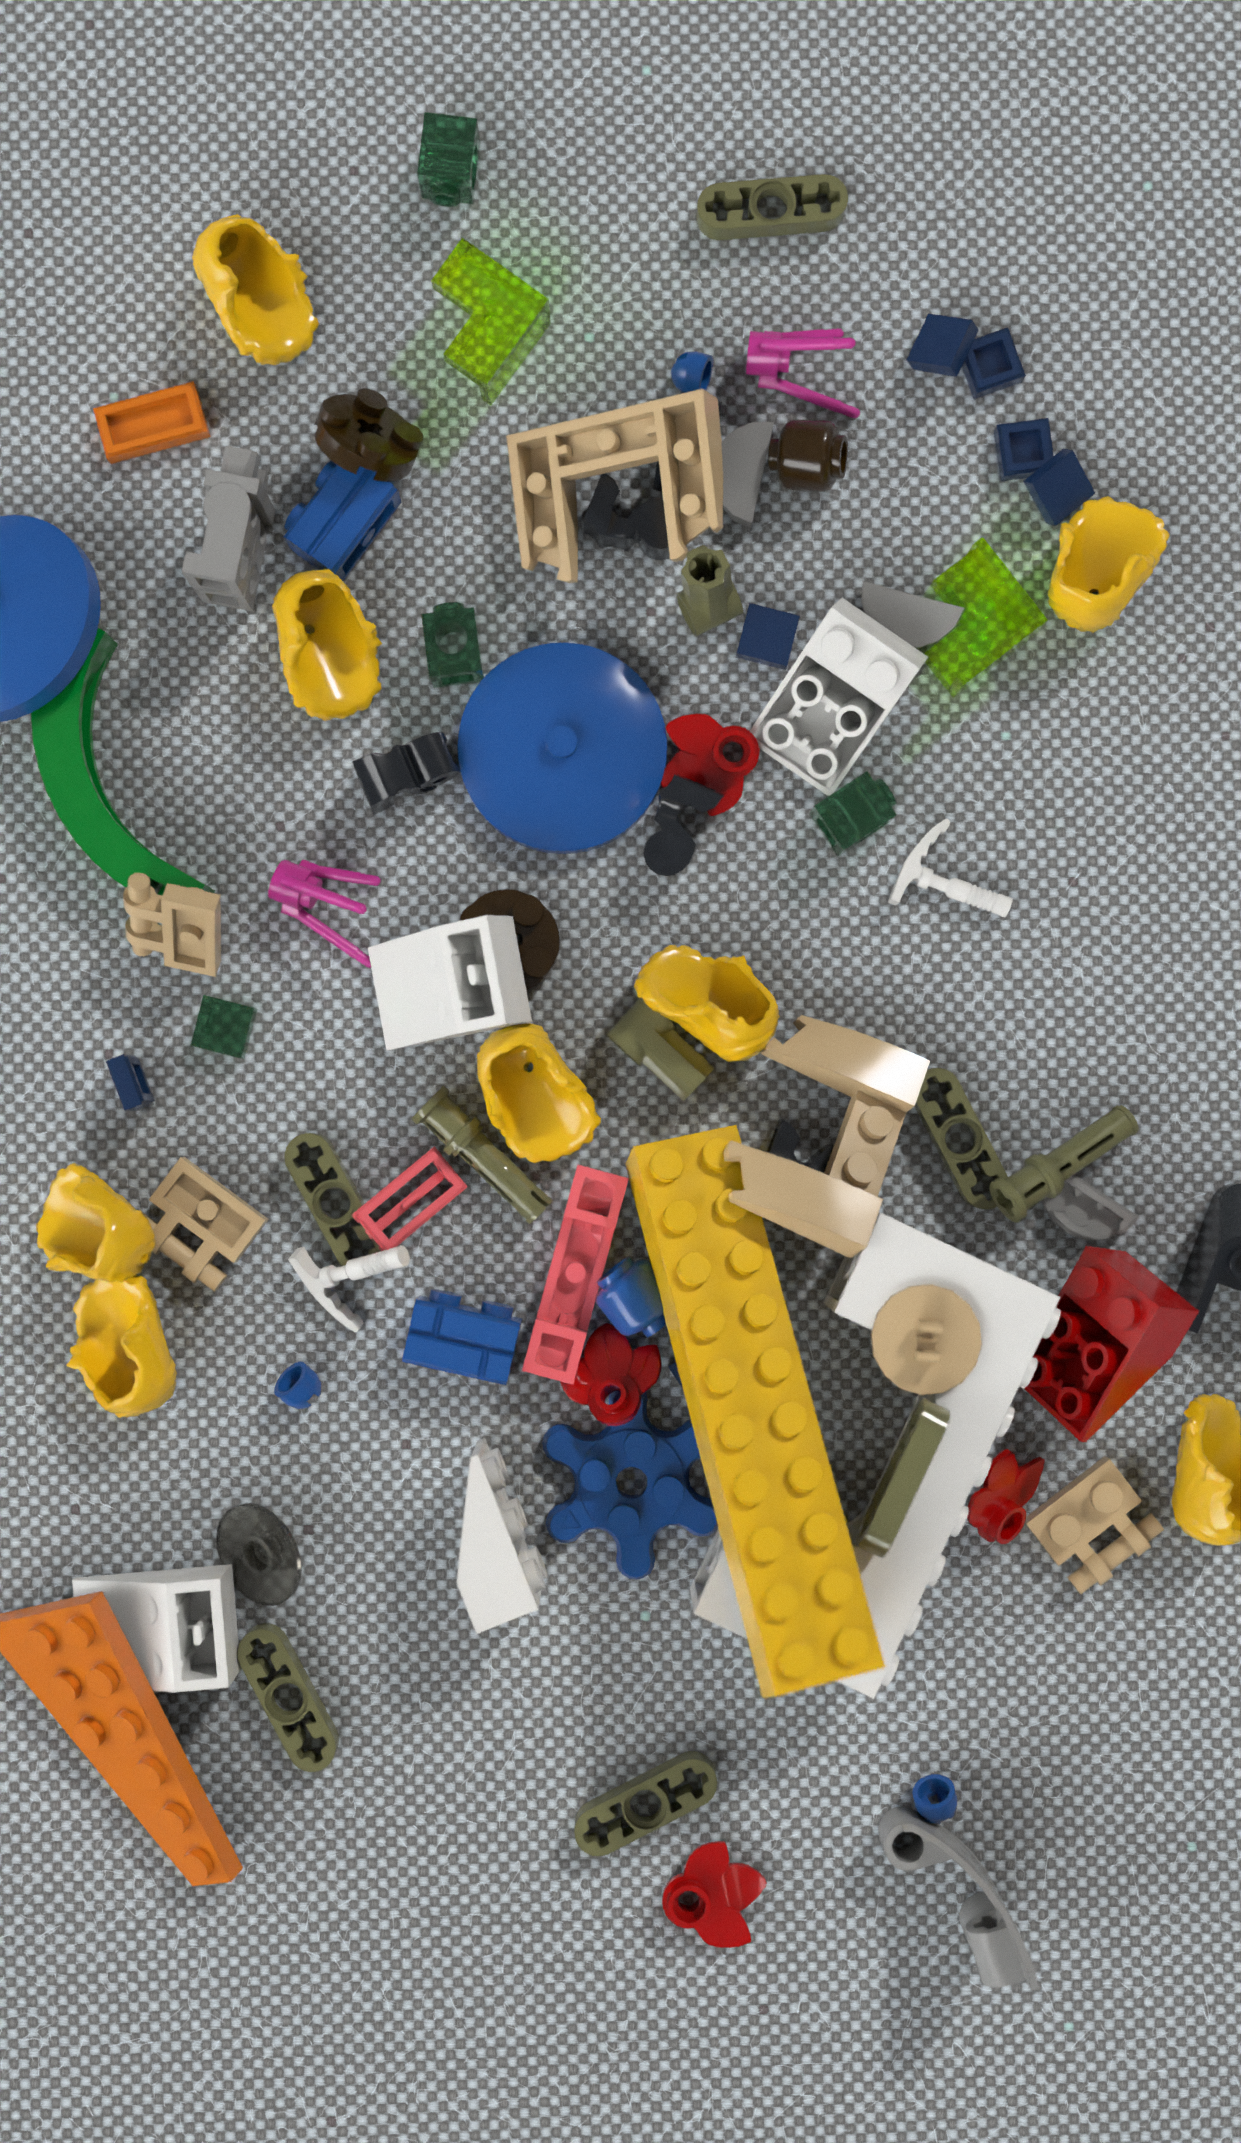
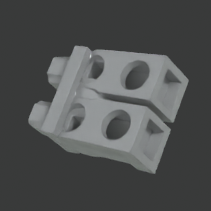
[182,446,275,612]

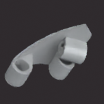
[878,1806,1039,1991]

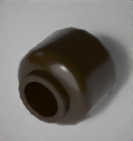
[768,419,848,492]

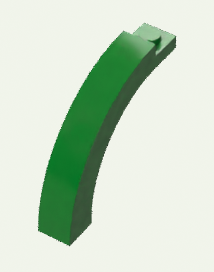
[31,628,215,895]

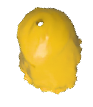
[192,214,319,365]
[1047,496,1170,633]
[272,569,382,721]
[634,945,780,1062]
[477,1023,601,1163]
[36,1163,156,1283]
[66,1275,177,1418]
[1171,1394,1241,1546]

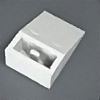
[750,598,928,797]
[368,915,532,1051]
[456,1438,547,1634]
[72,1564,241,1692]

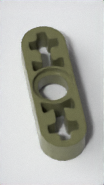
[696,174,848,240]
[914,1068,1008,1209]
[284,1133,380,1266]
[855,1398,950,1558]
[237,1623,339,1772]
[574,1751,717,1856]

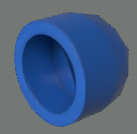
[671,351,713,392]
[274,1362,321,1409]
[912,1774,958,1824]

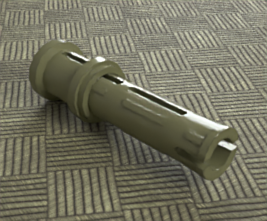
[411,1085,553,1224]
[989,1105,1139,1223]

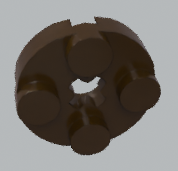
[314,388,424,482]
[460,889,560,992]

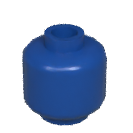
[596,1256,666,1338]

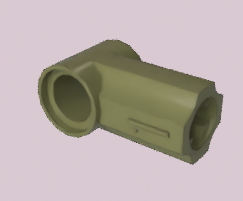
[676,545,744,637]
[606,998,714,1101]

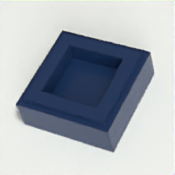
[906,313,979,377]
[962,327,1026,399]
[994,418,1054,482]
[1023,448,1096,526]
[736,603,800,670]
[106,1054,155,1111]

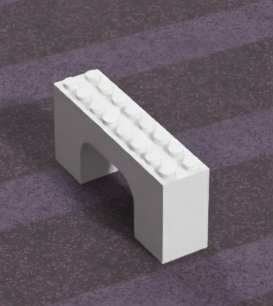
[690,1212,1061,1699]

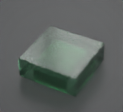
[190,995,257,1059]

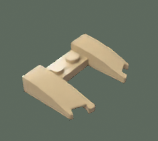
[506,389,723,583]
[724,1015,930,1258]

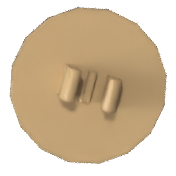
[871,1284,982,1395]

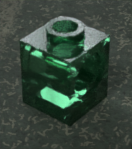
[417,112,481,207]
[421,602,485,688]
[809,771,897,857]

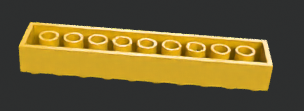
[625,1125,886,1698]

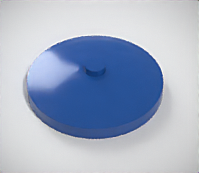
[0,515,101,722]
[457,642,667,854]

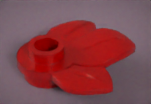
[661,713,760,816]
[560,1323,662,1426]
[967,1449,1045,1544]
[662,1841,767,1948]

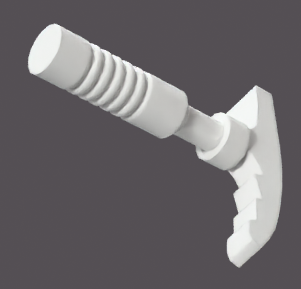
[888,819,1013,917]
[288,1246,410,1332]

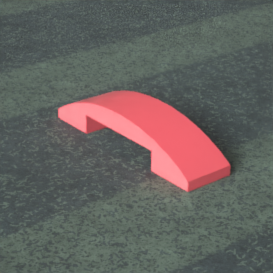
[522,1164,629,1385]

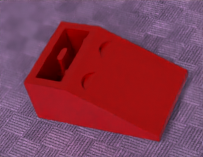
[1024,1246,1199,1442]

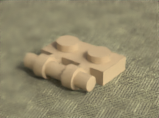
[123,873,221,977]
[143,1157,269,1292]
[1025,1456,1164,1595]

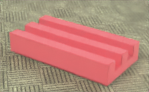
[351,1146,468,1251]

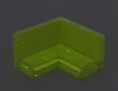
[431,237,551,406]
[924,537,1048,698]

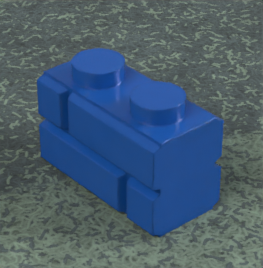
[284,460,402,581]
[402,1289,522,1385]

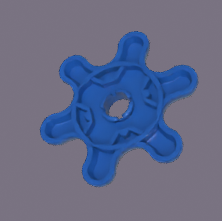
[542,1390,718,1580]

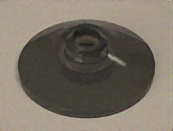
[216,1503,302,1606]

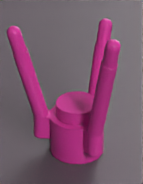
[746,328,860,419]
[268,859,381,968]

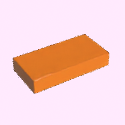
[93,381,211,464]

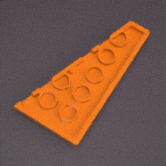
[0,1591,243,1886]

